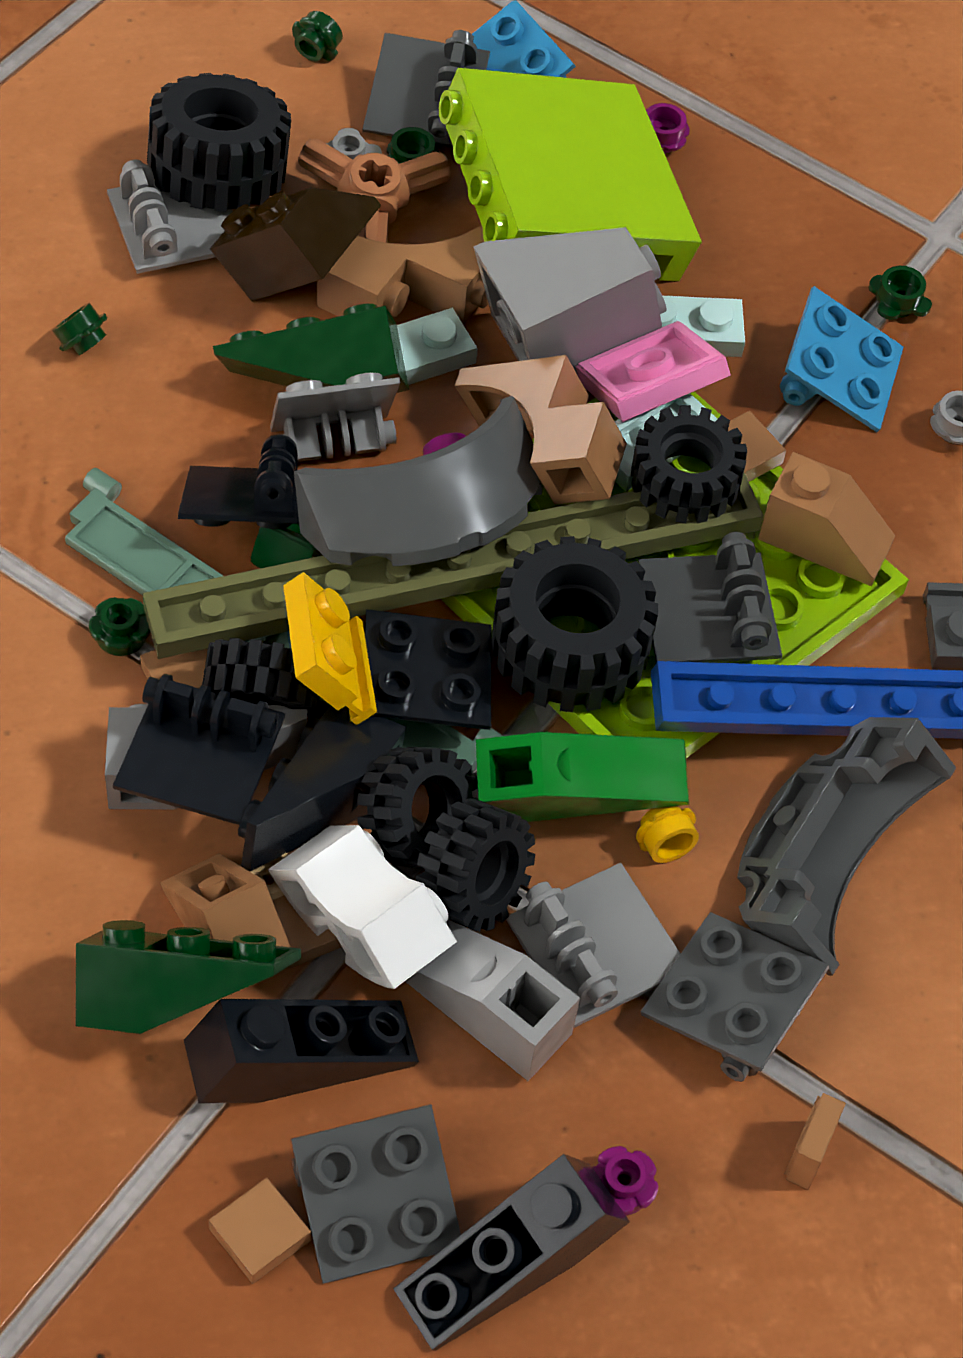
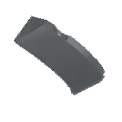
[294,396,544,566]
[737,717,956,976]

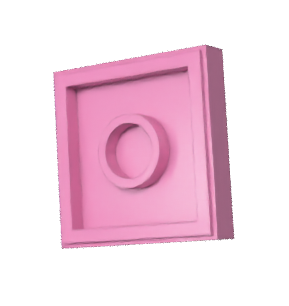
[575,321,731,422]

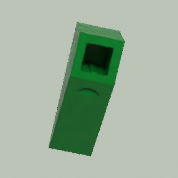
[476,732,690,822]

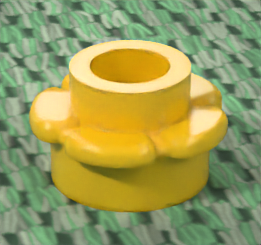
[636,806,699,863]

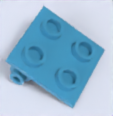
[472,0,576,78]
[780,286,904,432]

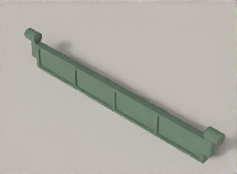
[65,468,503,785]

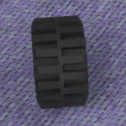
[147,73,291,212]
[491,536,658,712]

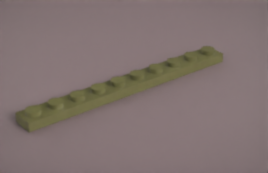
[142,473,764,659]

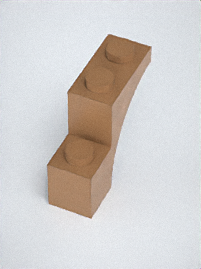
[317,225,488,325]
[455,355,627,504]

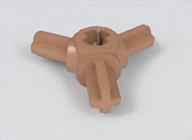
[298,139,451,243]

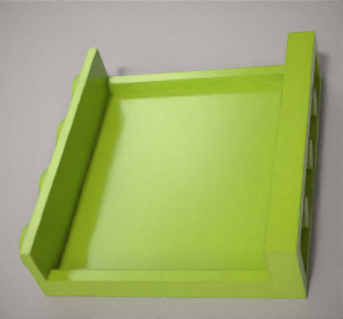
[439,68,702,281]

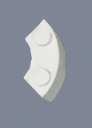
[268,825,457,989]

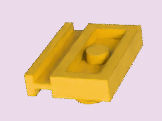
[283,572,377,725]

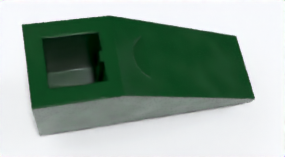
[213,304,409,393]
[76,920,301,1034]

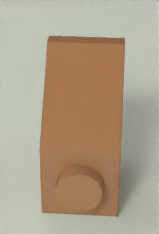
[758,452,895,587]
[160,853,291,947]

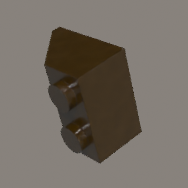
[210,187,381,301]

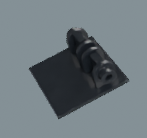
[178,434,299,529]
[365,609,492,730]
[113,674,285,825]

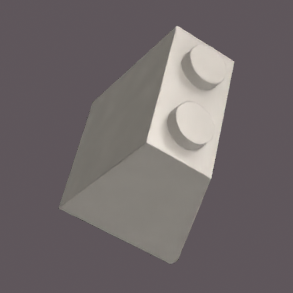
[473,227,667,375]

